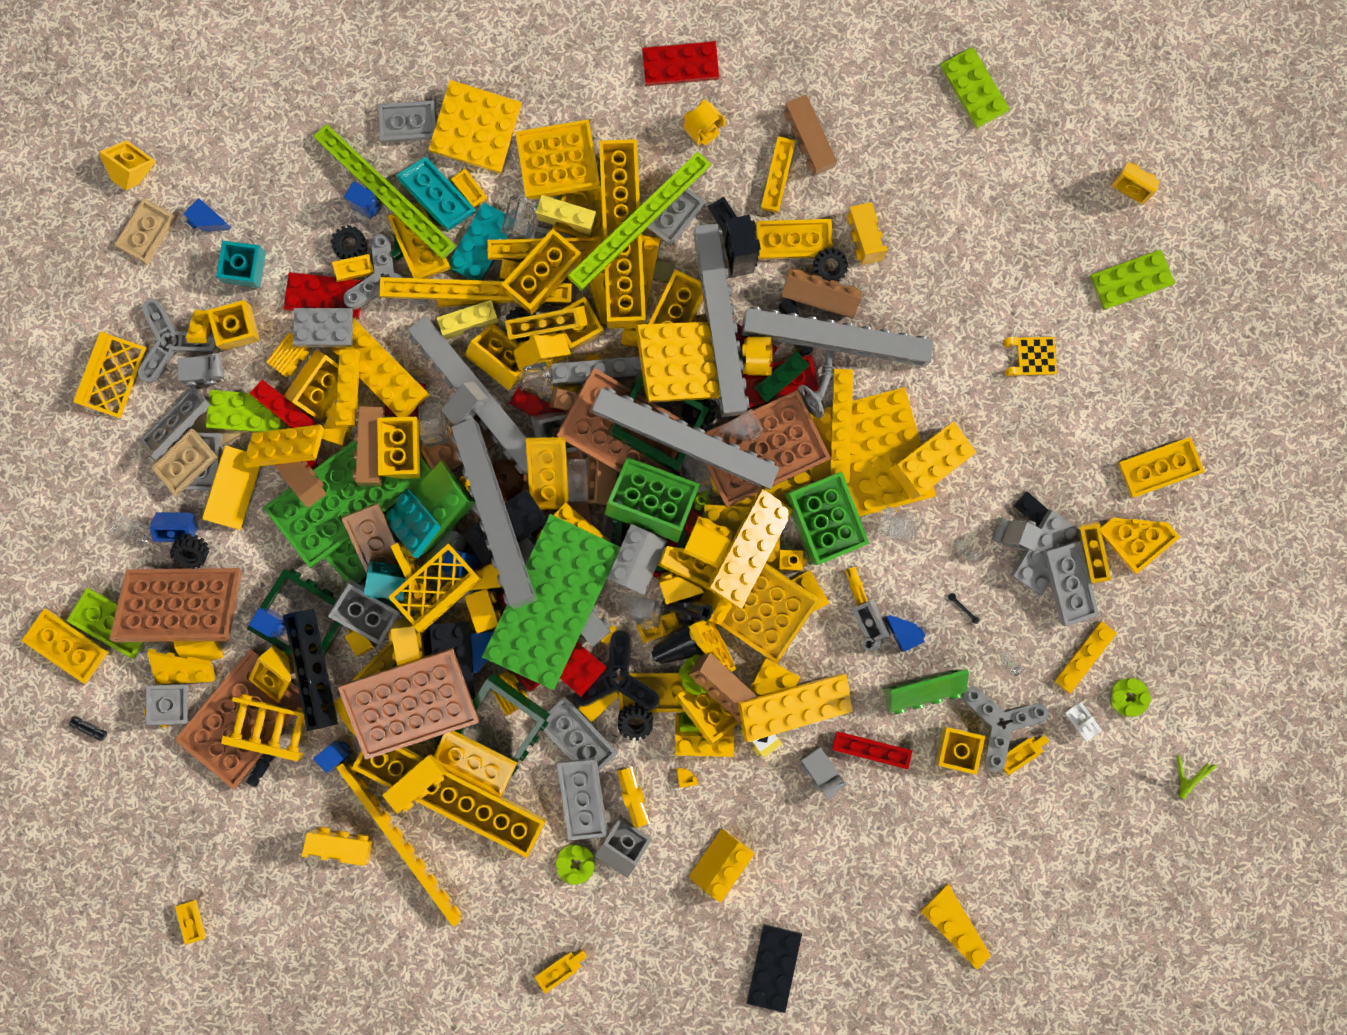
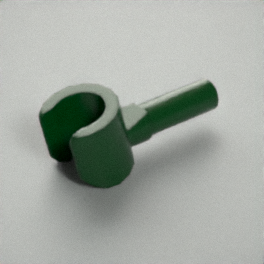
[390,234,404,260]

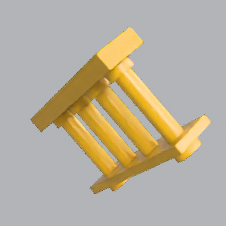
[221,694,305,761]

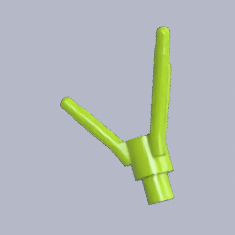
[1176,755,1217,799]

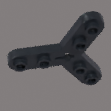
[573,630,660,710]

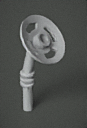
[798,350,834,418]

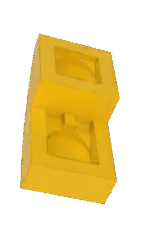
[636,612,679,644]

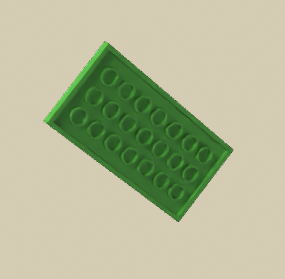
[263,415,432,569]
[482,514,621,690]

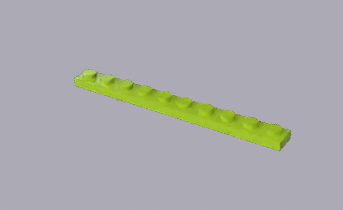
[313,123,456,260]
[567,151,711,291]

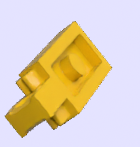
[1003,735,1050,776]
[534,949,587,994]

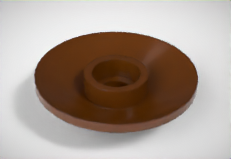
[492,460,524,498]

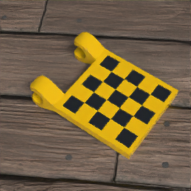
[1003,337,1057,377]

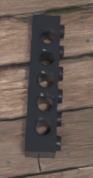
[283,609,338,731]

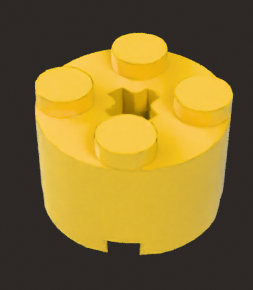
[683,99,726,146]
[742,337,773,376]

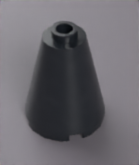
[651,619,705,664]

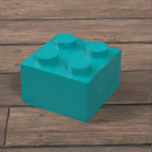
[216,240,266,288]
[364,560,407,602]

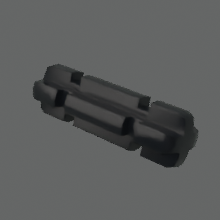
[69,717,107,741]
[246,754,275,787]

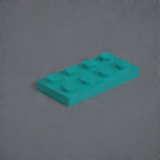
[397,157,476,232]
[449,202,516,281]
[385,488,441,558]

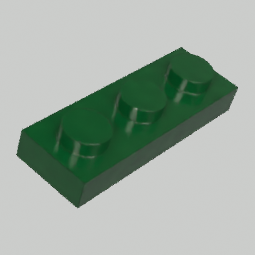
[754,352,810,404]

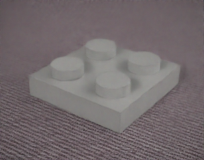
[146,685,188,726]

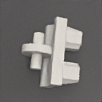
[1065,702,1102,742]

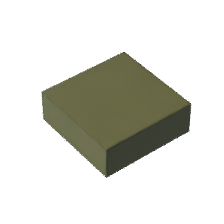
[653,260,675,283]

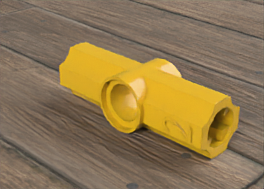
[616,766,650,828]

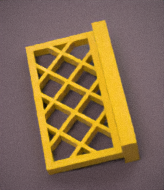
[73,331,147,419]
[388,543,482,633]

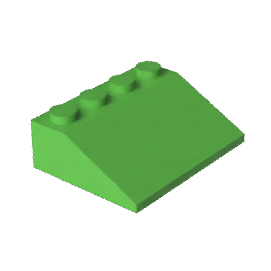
[605,457,700,542]
[412,460,476,555]
[784,472,870,565]
[882,669,969,715]

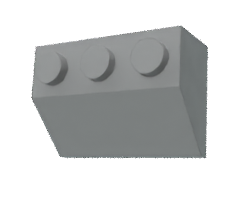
[607,524,667,595]
[328,578,400,645]

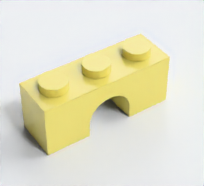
[536,195,597,236]
[437,300,500,340]

